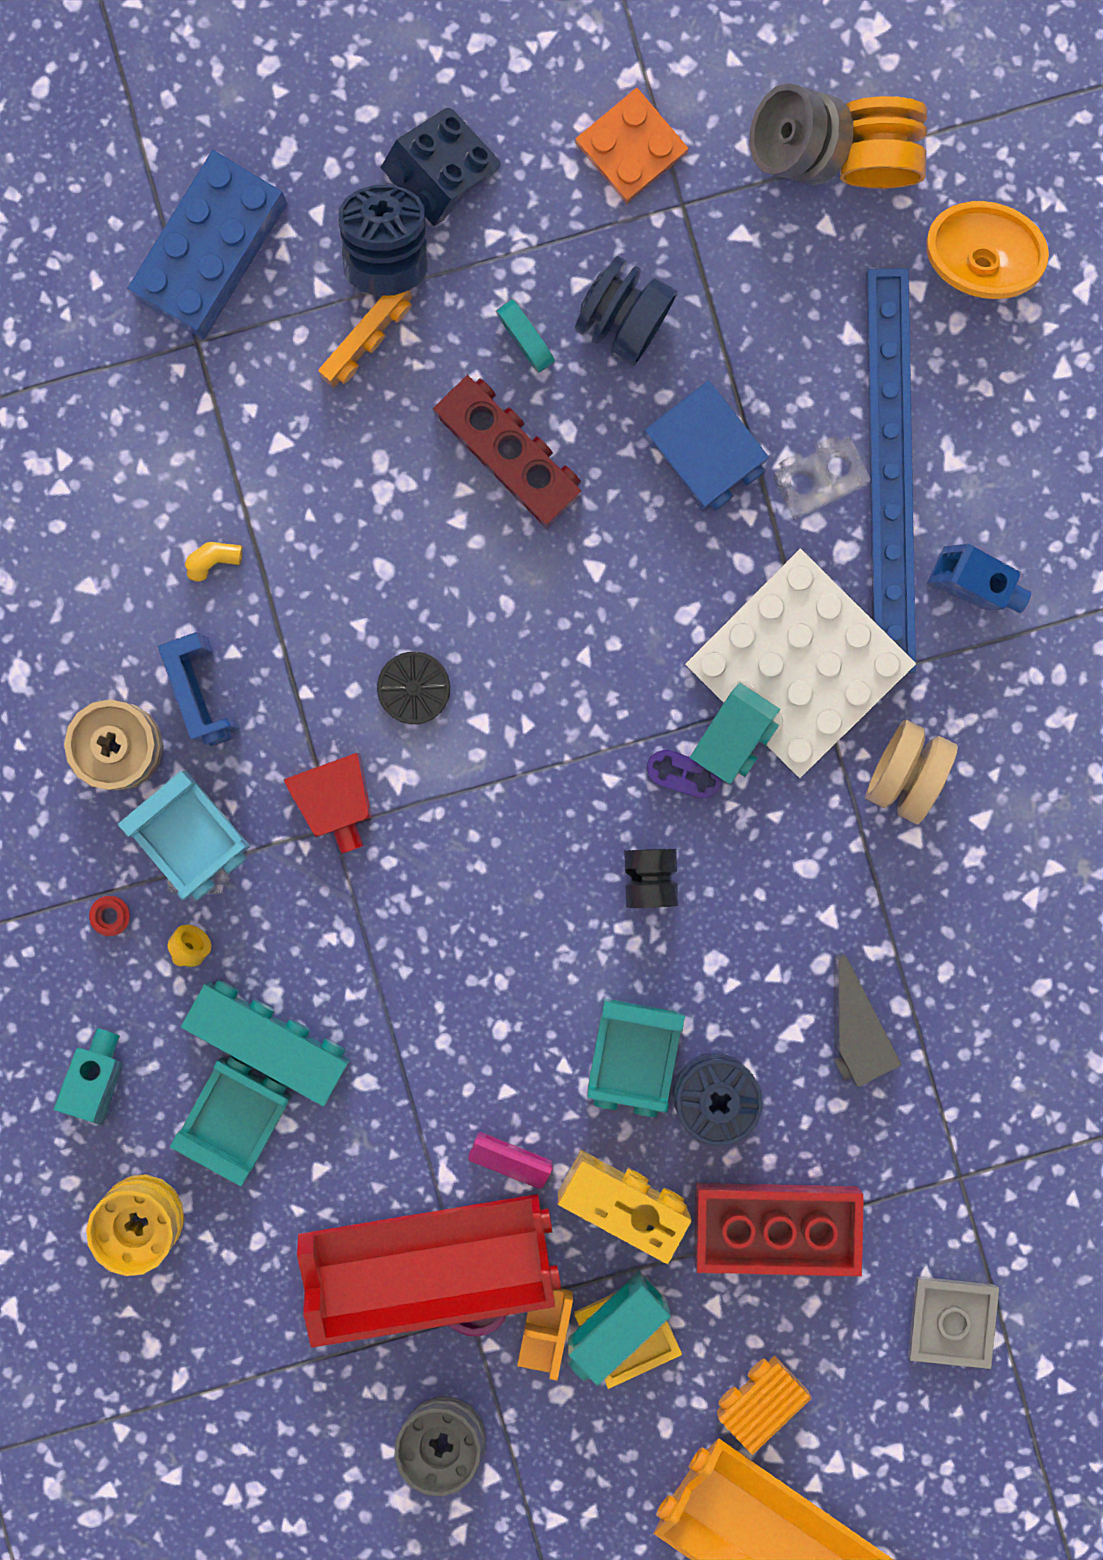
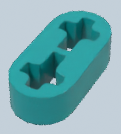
[495,299,555,374]

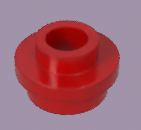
[89,896,130,936]

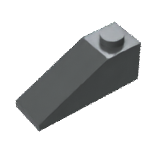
[834,953,902,1087]

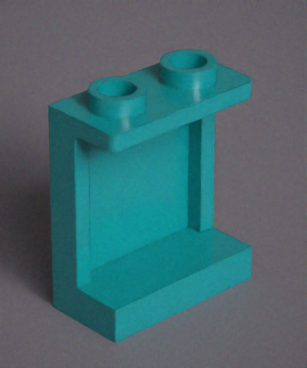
[586,998,685,1117]
[170,1056,293,1186]

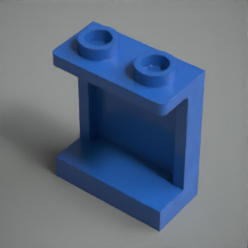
[643,380,769,511]
[157,632,240,746]

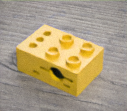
[558,1150,692,1264]

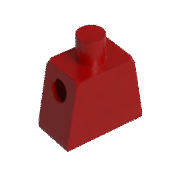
[283,753,372,854]

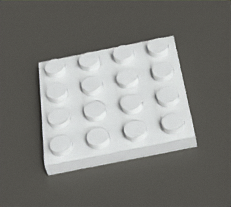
[685,548,916,778]

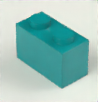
[689,683,781,784]

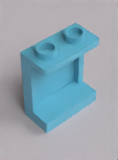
[118,771,250,901]

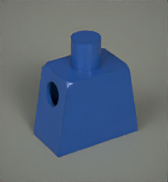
[927,544,1031,613]

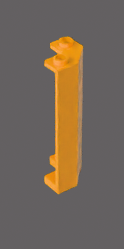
[653,1438,894,1560]

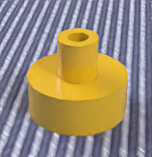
[167,925,211,967]

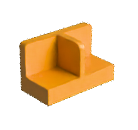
[517,1289,573,1381]

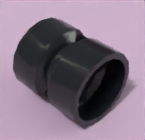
[624,849,678,908]

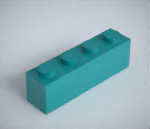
[181,980,351,1107]

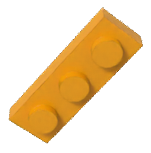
[318,290,412,388]

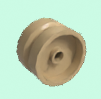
[64,699,164,790]
[865,720,958,824]

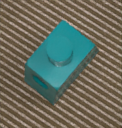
[53,1028,123,1125]

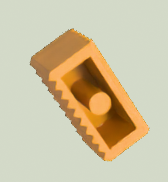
[717,1356,812,1455]

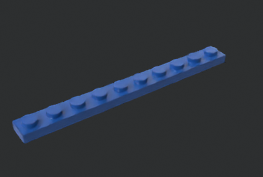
[866,268,916,674]

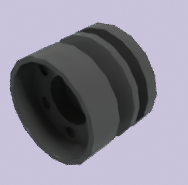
[394,1396,487,1496]

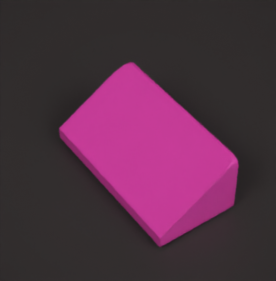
[468,1132,553,1189]

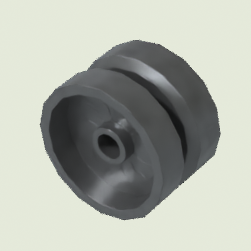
[749,83,853,186]

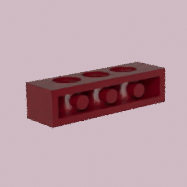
[433,374,582,530]

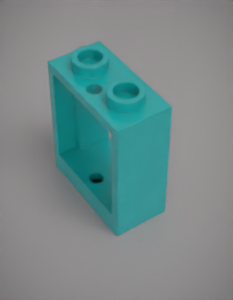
[568,1270,671,1386]

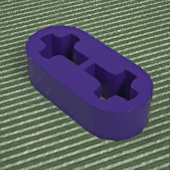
[646,750,722,799]

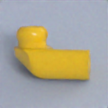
[185,542,243,582]

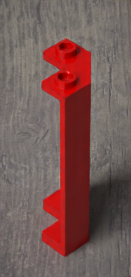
[297,1194,561,1348]

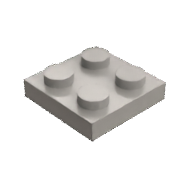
[908,1276,999,1369]

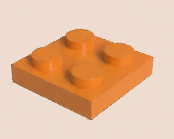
[575,87,689,204]

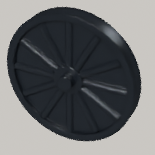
[377,651,450,724]

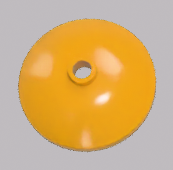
[926,201,1049,299]

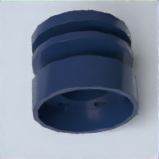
[339,185,428,296]
[574,256,678,366]
[673,1052,763,1146]

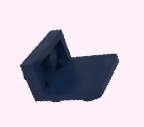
[380,108,501,227]

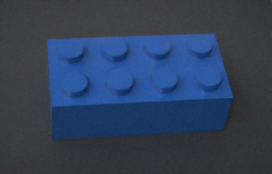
[127,149,287,340]

